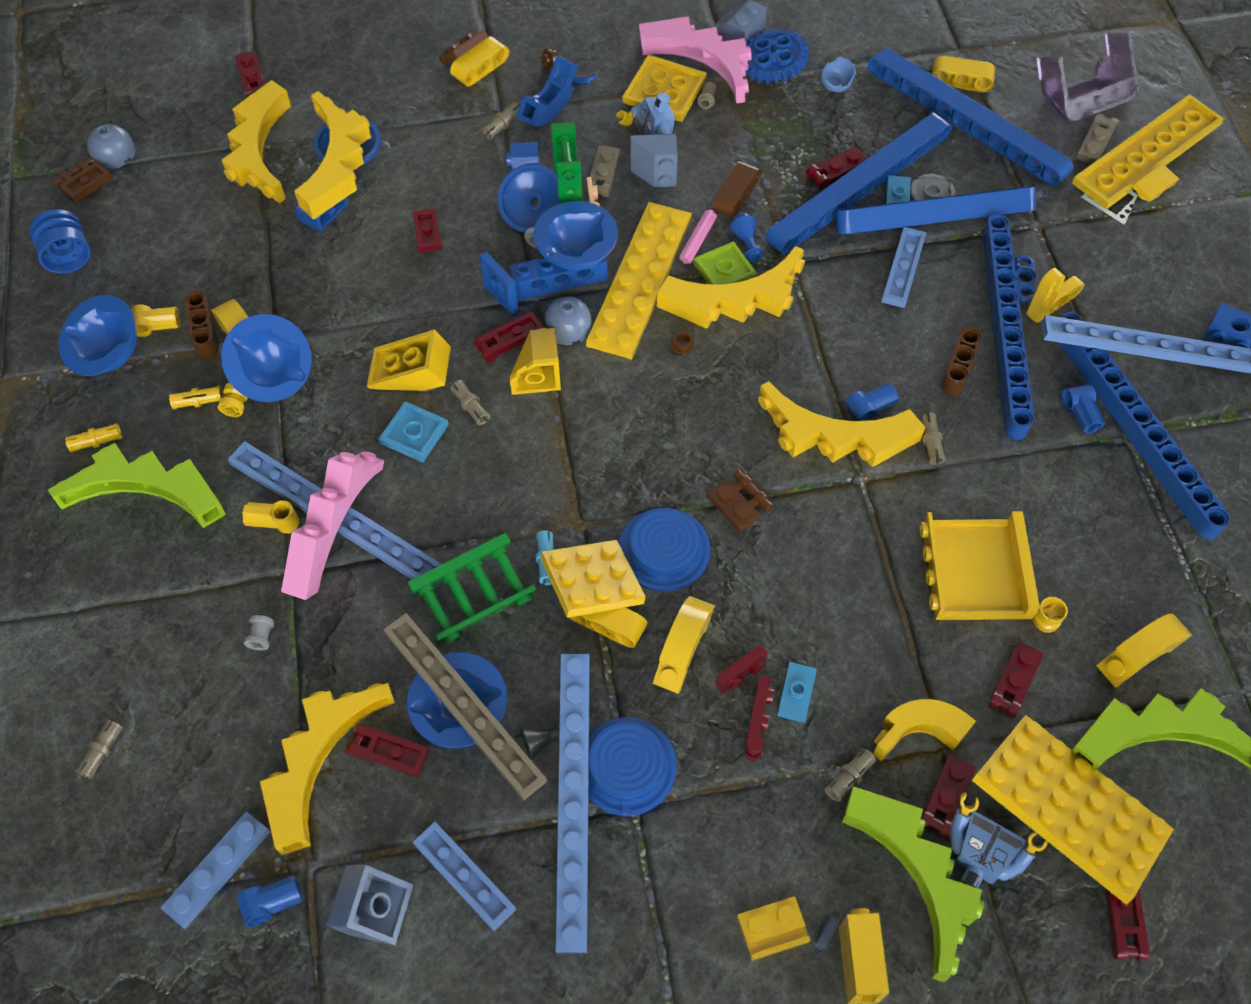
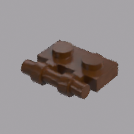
[439,29,489,64]
[52,156,113,203]
[706,469,774,533]

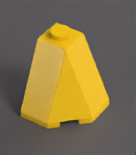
[510,328,561,395]

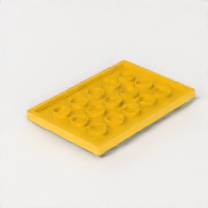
[972,715,1174,905]

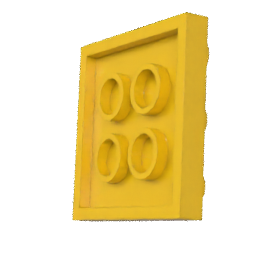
[623,55,707,122]
[541,540,646,618]

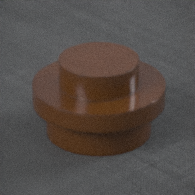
[541,48,559,71]
[670,331,695,354]

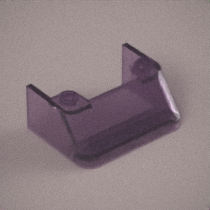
[1037,32,1138,121]

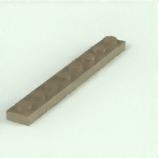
[383,613,547,801]

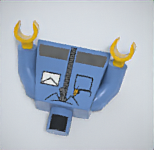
[616,93,675,135]
[950,792,1048,888]

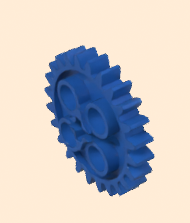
[745,27,809,85]

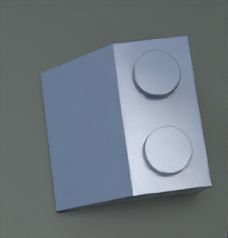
[712,0,767,43]
[630,134,678,187]
[326,865,413,945]

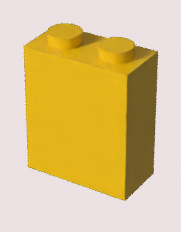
[838,909,889,1004]

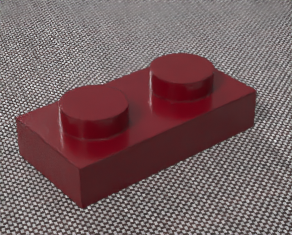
[413,209,442,253]
[715,644,768,694]

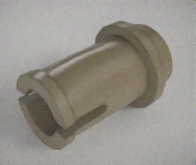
[698,82,716,109]

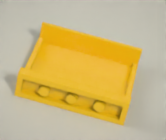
[920,511,1040,620]

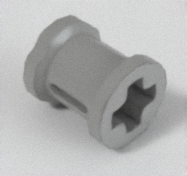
[244,615,275,650]

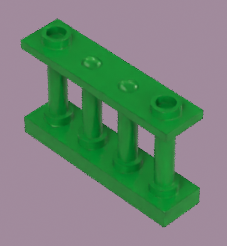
[551,122,582,204]
[408,533,536,644]

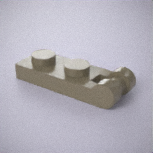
[1076,112,1119,165]
[586,145,620,198]

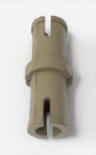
[482,102,519,140]
[450,380,491,425]
[919,413,946,465]
[75,720,123,780]
[825,748,876,802]

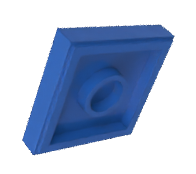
[480,252,518,315]

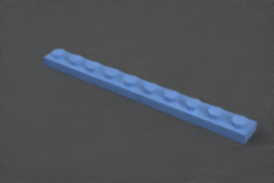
[1041,315,1251,373]
[228,441,442,588]
[556,654,590,953]

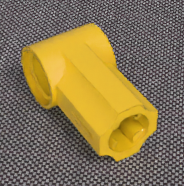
[131,305,181,337]
[242,500,300,534]

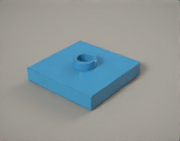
[378,401,449,463]

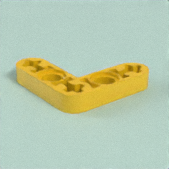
[1027,268,1085,323]

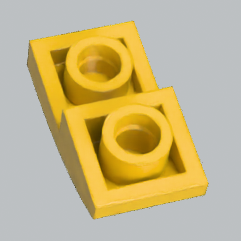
[1132,164,1179,202]

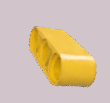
[450,37,509,86]
[932,56,995,92]
[569,608,648,648]

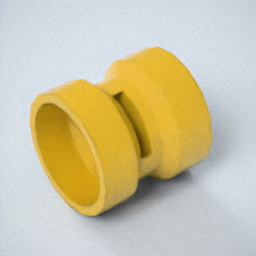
[218,383,248,417]
[1033,597,1068,633]

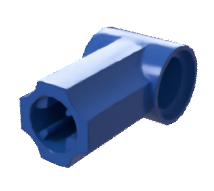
[845,383,899,421]
[1062,384,1105,434]
[237,875,303,927]

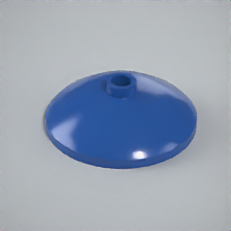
[313,120,381,166]
[498,164,559,233]

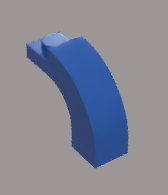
[516,56,578,126]

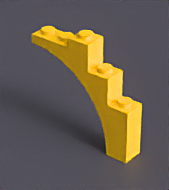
[222,80,291,203]
[294,91,371,220]
[657,246,805,329]
[758,381,925,467]
[260,683,395,855]

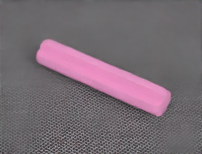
[679,209,717,264]

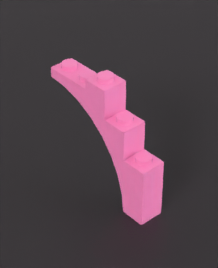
[639,16,751,103]
[281,452,384,600]

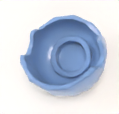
[821,57,856,92]

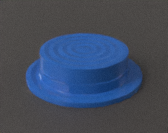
[533,201,618,271]
[59,295,137,376]
[221,314,312,402]
[619,508,710,592]
[407,653,507,748]
[588,718,677,816]

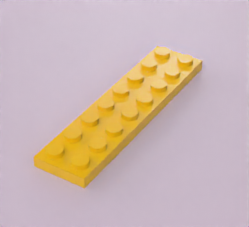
[1072,94,1224,209]
[586,202,692,360]

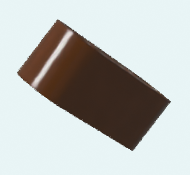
[712,161,761,218]
[184,290,219,359]
[941,326,982,396]

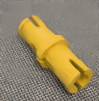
[169,386,224,409]
[65,423,122,453]

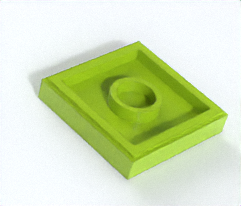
[693,241,757,285]

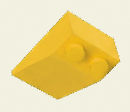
[367,329,451,391]

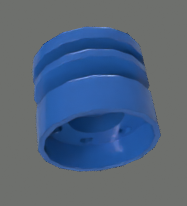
[29,209,91,273]

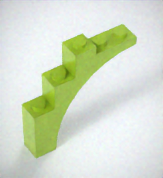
[48,443,226,528]
[1071,688,1251,770]
[842,786,984,982]

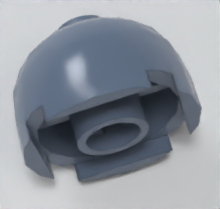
[87,124,136,169]
[544,296,592,346]

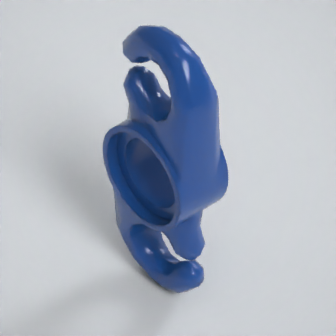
[1015,255,1037,303]

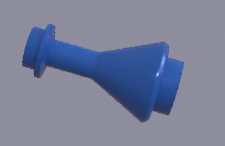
[730,213,763,262]

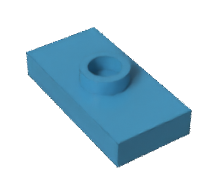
[886,175,911,204]
[777,662,817,723]

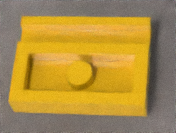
[737,896,811,961]

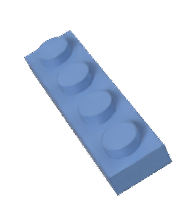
[882,227,927,308]
[161,811,270,929]
[413,822,516,931]

